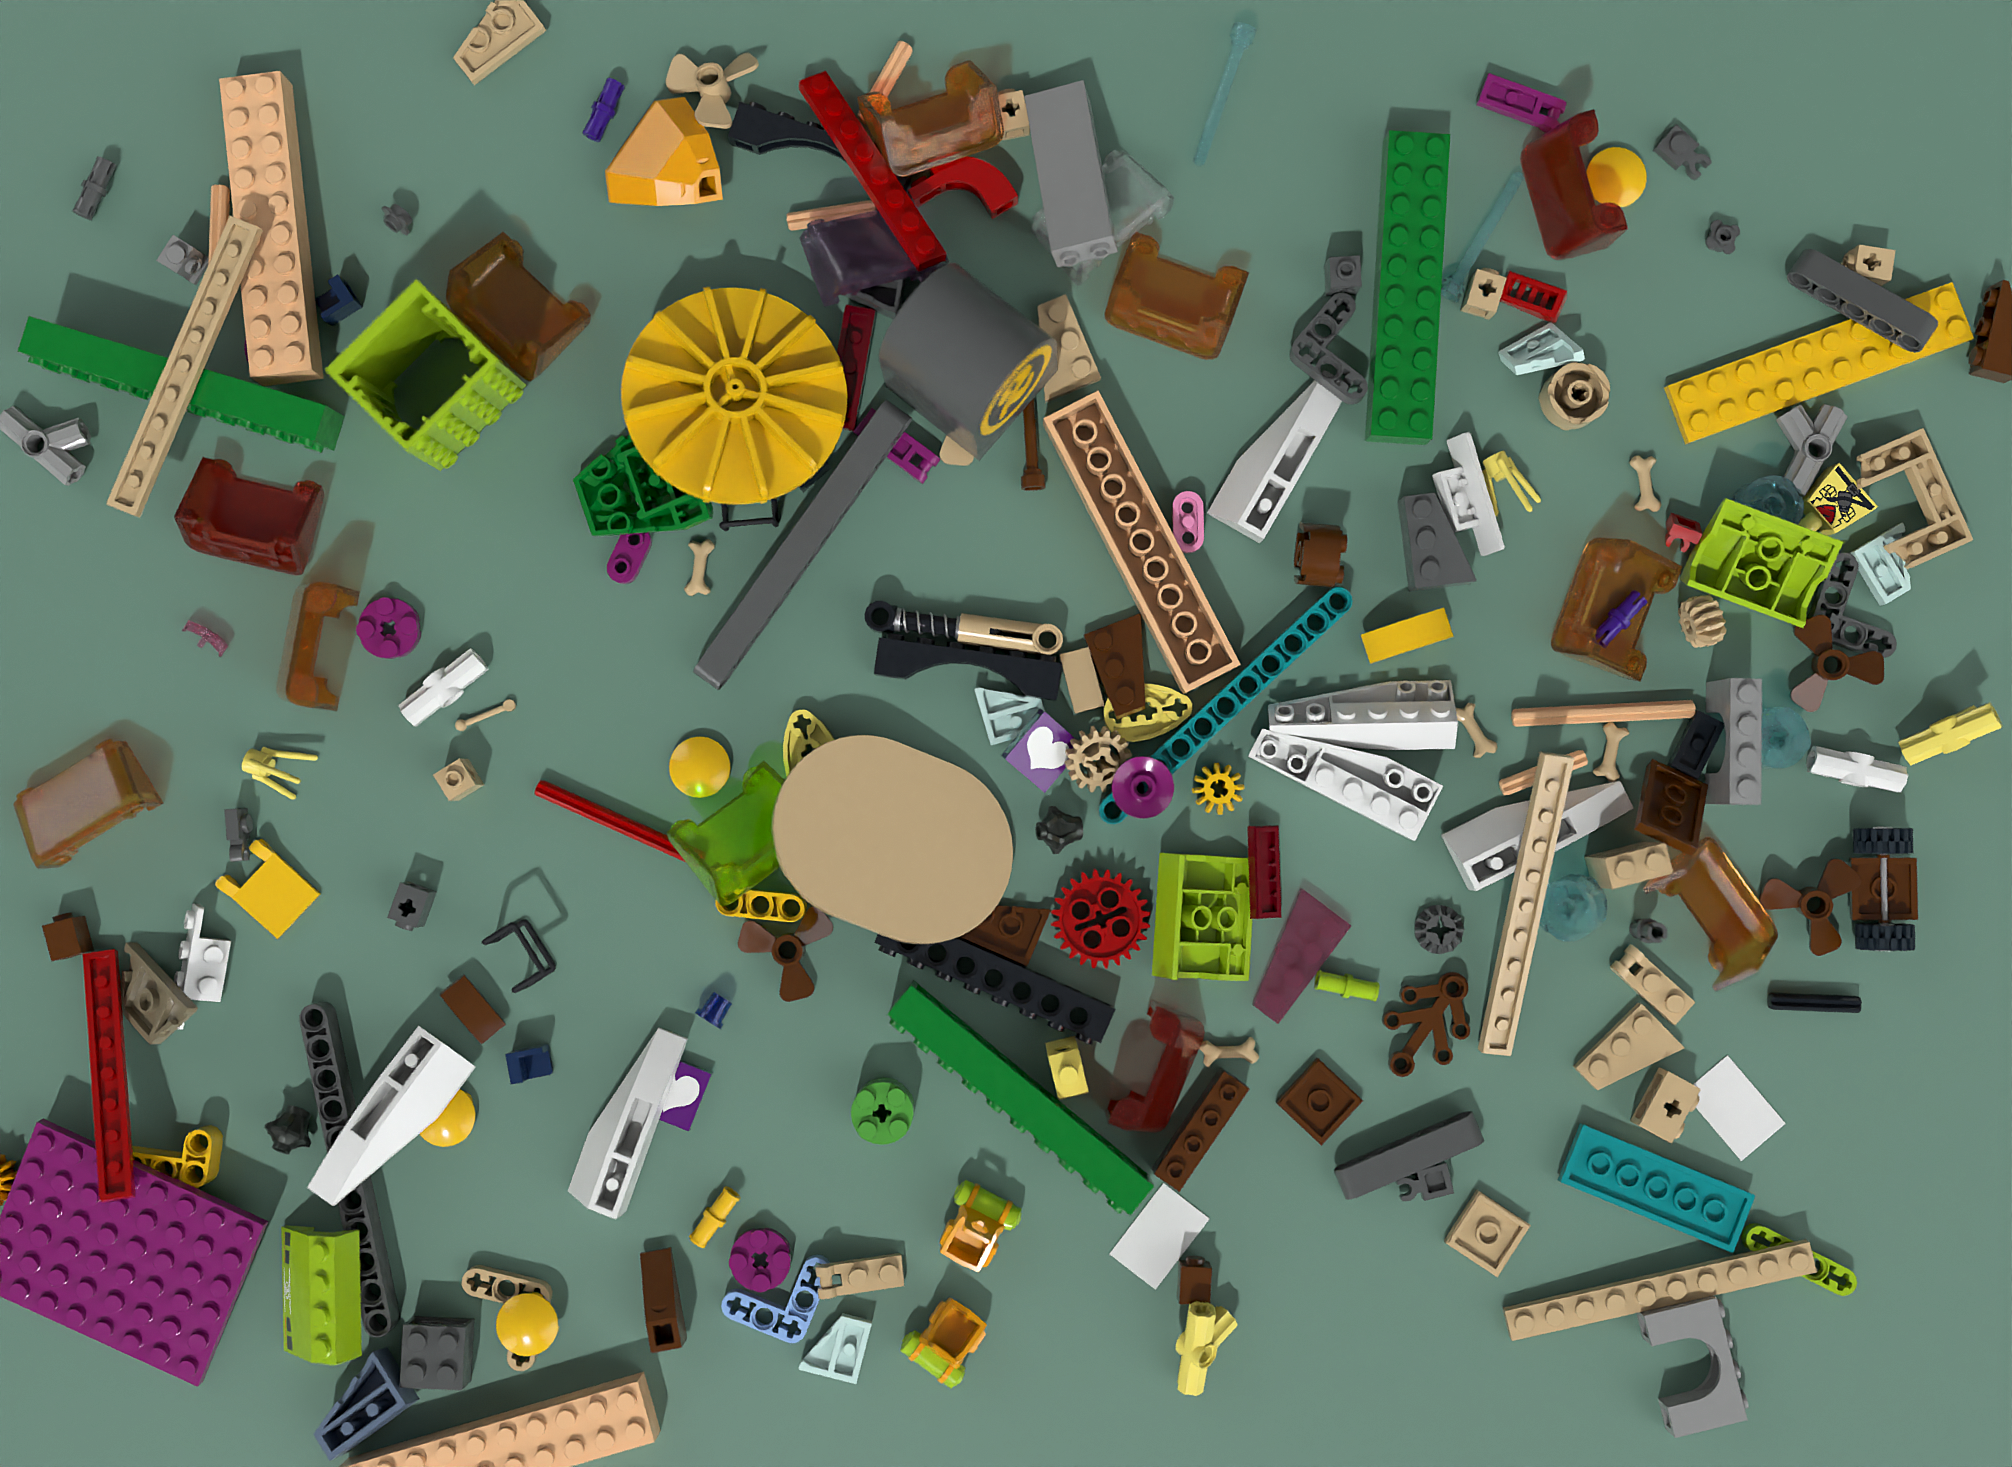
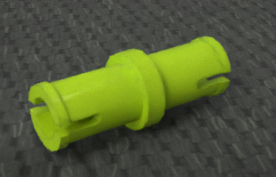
[1314,970,1380,1002]

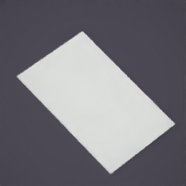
[1693,1055,1786,1161]
[1109,1183,1209,1290]

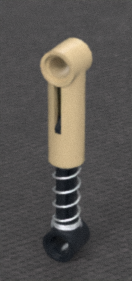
[864,601,1063,656]

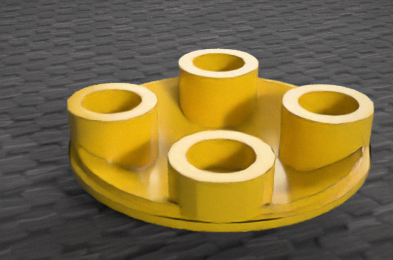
[1586,147,1647,208]
[669,737,730,798]
[420,1089,475,1147]
[496,1292,559,1356]

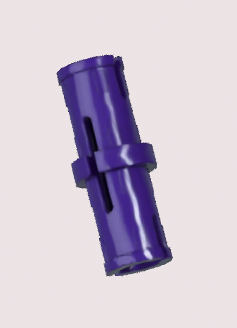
[582,78,625,142]
[1591,590,1648,648]

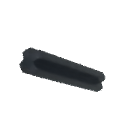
[1767,993,1862,1013]

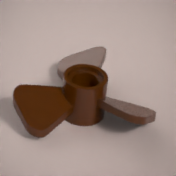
[1790,615,1884,712]
[1758,858,1862,956]
[738,906,834,1002]

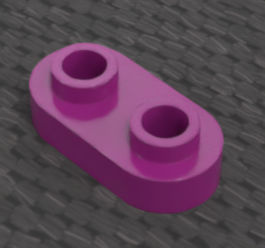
[607,532,652,584]

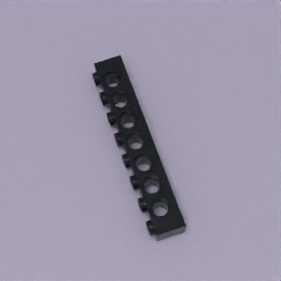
[874,934,1116,1045]

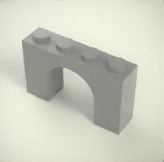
[1705,678,1762,805]
[1636,1296,1748,1438]

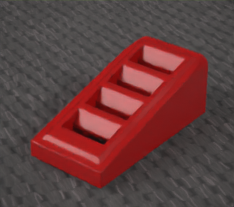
[1500,271,1567,324]

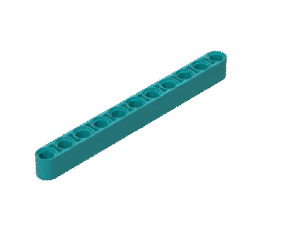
[1098,587,1353,824]

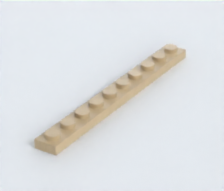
[106,216,263,518]
[1478,752,1574,1056]
[1503,1239,1817,1341]

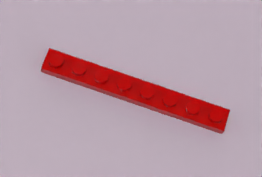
[798,71,947,272]
[83,949,136,1202]

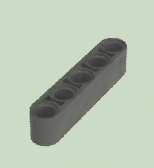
[1787,249,1938,352]
[1333,1111,1485,1200]

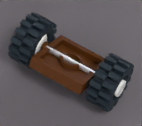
[1849,827,1918,951]

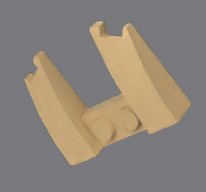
[1857,428,1973,569]

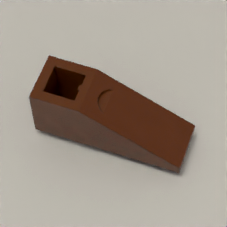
[1968,280,2012,383]
[640,1247,687,1353]

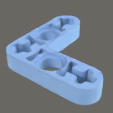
[721,1254,830,1343]

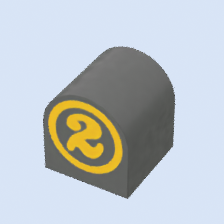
[879,263,1058,461]

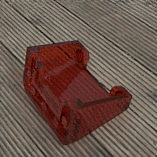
[1520,109,1628,260]
[174,457,325,575]
[1105,999,1205,1133]

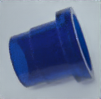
[695,992,732,1029]

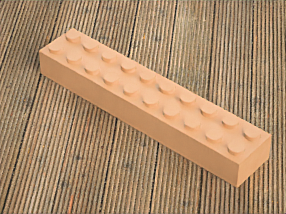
[219,71,324,386]
[1043,391,1241,694]
[339,1372,661,1467]

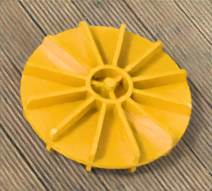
[621,286,847,505]

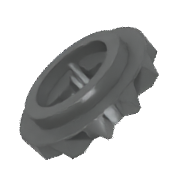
[1414,905,1465,954]

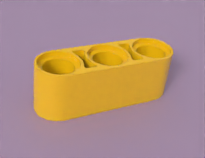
[715,887,807,922]

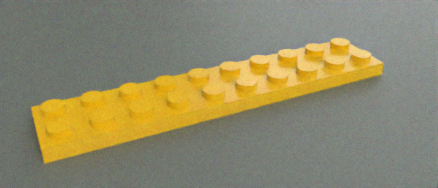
[1664,282,1974,445]

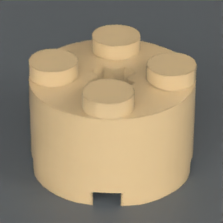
[1539,362,1610,430]

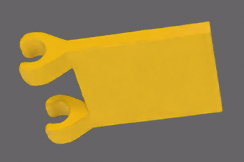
[215,839,321,939]

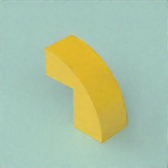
[1361,607,1454,664]

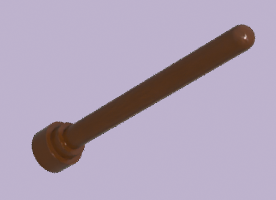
[1021,398,1046,491]

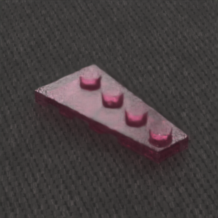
[1252,888,1351,1024]

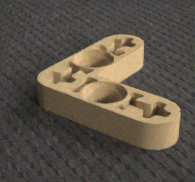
[462,1265,552,1371]

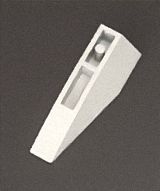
[1207,370,1350,544]
[1268,680,1458,750]
[1248,729,1443,841]
[1441,781,1634,891]
[307,1026,476,1206]
[568,1028,688,1219]

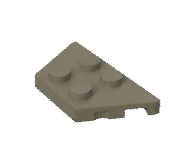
[121,942,198,1045]

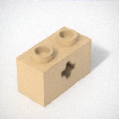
[1630,1067,1701,1144]

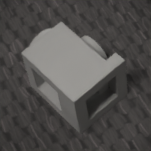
[156,235,209,285]

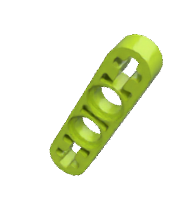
[1741,1223,1857,1296]

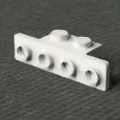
[1432,432,1504,556]
[174,903,231,1030]

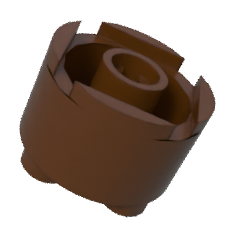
[1294,523,1348,587]

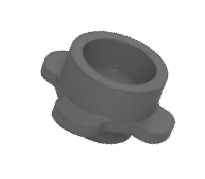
[382,204,412,235]
[1705,220,1740,254]

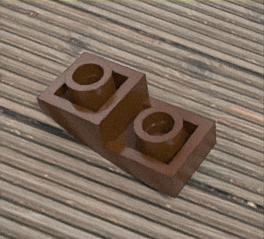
[439,974,506,1045]

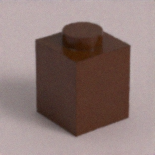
[42,912,94,962]
[1177,1256,1212,1305]

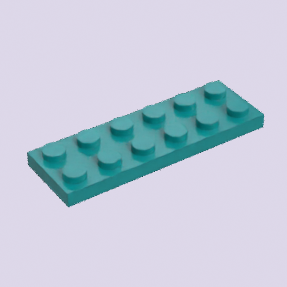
[1558,1123,1756,1253]

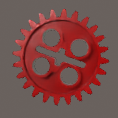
[1051,869,1151,969]

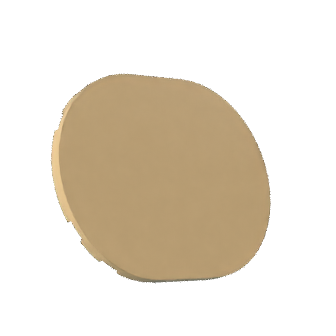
[772,735,1013,944]

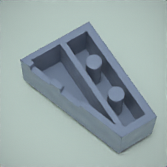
[313,1347,419,1461]

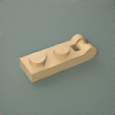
[1610,944,1695,1025]
[815,1253,904,1299]

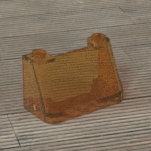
[857,60,1004,177]
[1104,231,1249,360]
[446,232,592,381]
[1551,537,1682,682]
[276,582,360,711]
[13,739,163,869]

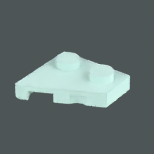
[1499,322,1585,375]
[1850,523,1911,606]
[974,688,1044,746]
[799,1313,872,1384]

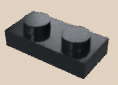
[1668,710,1725,779]

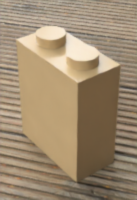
[1584,841,1674,889]

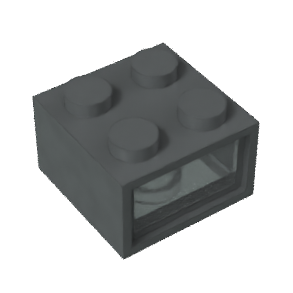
[400,1316,475,1391]

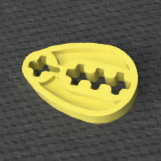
[1103,683,1192,742]
[783,710,835,777]

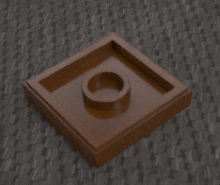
[1275,1057,1363,1146]

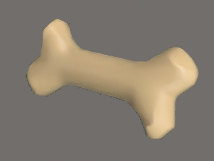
[1629,456,1662,512]
[684,539,715,596]
[1456,703,1497,758]
[1593,722,1629,782]
[1199,1037,1259,1067]

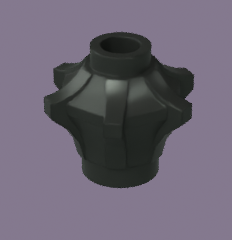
[1035,806,1083,854]
[264,1105,311,1154]

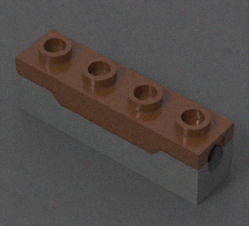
[1151,1067,1250,1192]

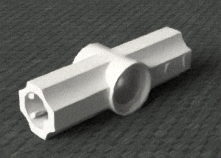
[398,648,489,727]
[1806,746,1908,793]

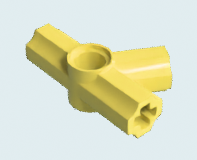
[1898,702,2003,766]
[1176,1301,1238,1396]

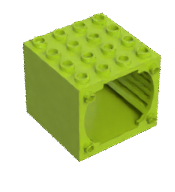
[325,279,527,471]

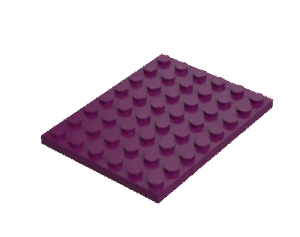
[0,1118,268,1387]

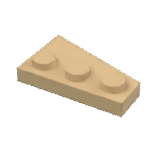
[453,0,546,85]
[1038,294,1101,403]
[1573,1003,1685,1090]

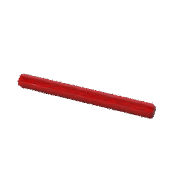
[534,780,706,867]

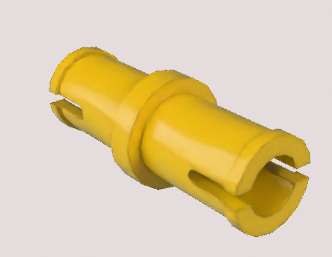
[689,1186,741,1248]

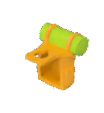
[939,1179,1022,1273]
[900,1298,987,1389]

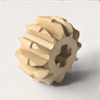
[1678,595,1726,648]

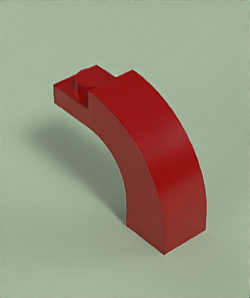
[908,156,1018,219]

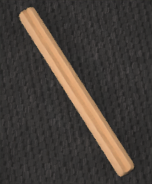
[1511,700,1696,727]

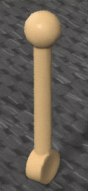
[455,699,516,731]

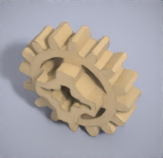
[1064,726,1132,792]

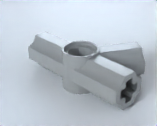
[1776,404,1848,498]
[0,406,91,486]

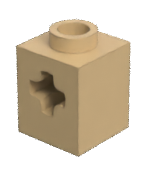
[992,89,1030,141]
[1842,245,1896,286]
[1460,268,1506,319]
[433,758,484,801]

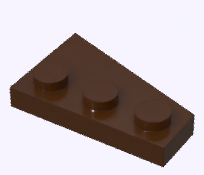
[1084,613,1146,720]
[959,905,1051,967]

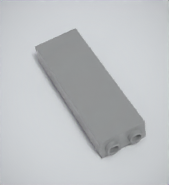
[1024,80,1118,267]

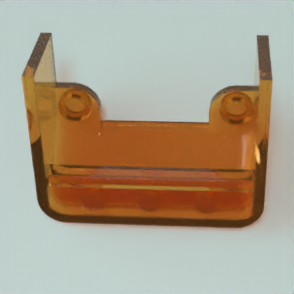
[1643,837,1778,992]

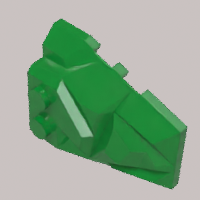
[573,434,713,537]

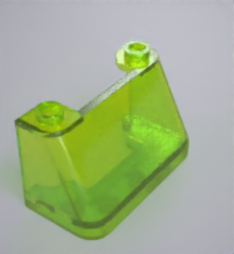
[667,761,785,906]

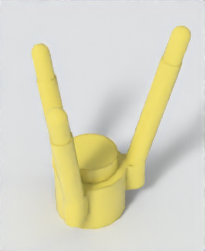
[1482,450,1541,516]
[242,747,318,800]

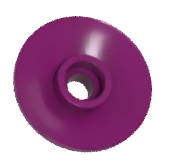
[1112,756,1174,819]

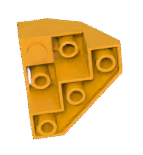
[605,97,723,206]

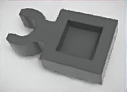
[1653,124,1712,180]
[224,808,253,862]
[1395,1161,1454,1201]

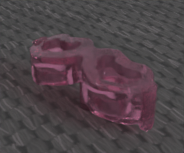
[182,620,228,657]

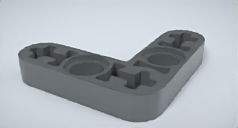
[1289,293,1368,405]
[1807,553,1897,658]

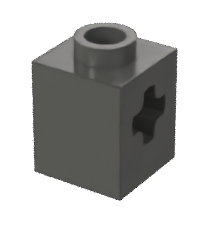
[1324,256,1362,296]
[387,881,437,931]

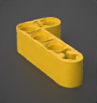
[132,1125,223,1188]

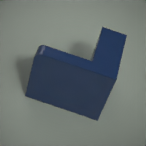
[315,274,363,326]
[505,1044,553,1085]

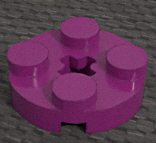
[356,597,421,659]
[729,1228,792,1293]

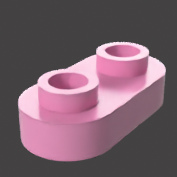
[1172,491,1204,553]

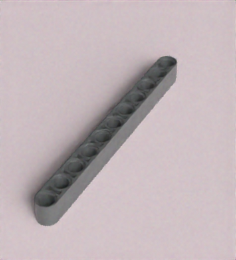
[693,400,912,690]
[299,1002,400,1337]

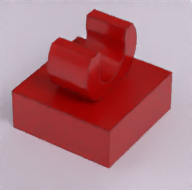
[1665,513,1703,552]

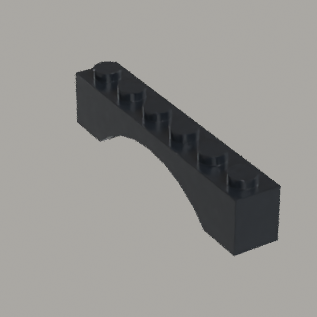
[728,102,915,192]
[874,633,1062,701]

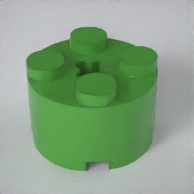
[851,1077,915,1145]

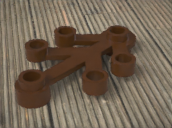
[1382,972,1470,1077]

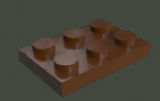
[1634,759,1708,856]

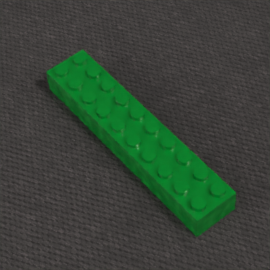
[1365,130,1451,445]
[18,316,345,453]
[887,980,1154,1216]

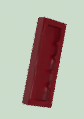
[1247,825,1282,919]

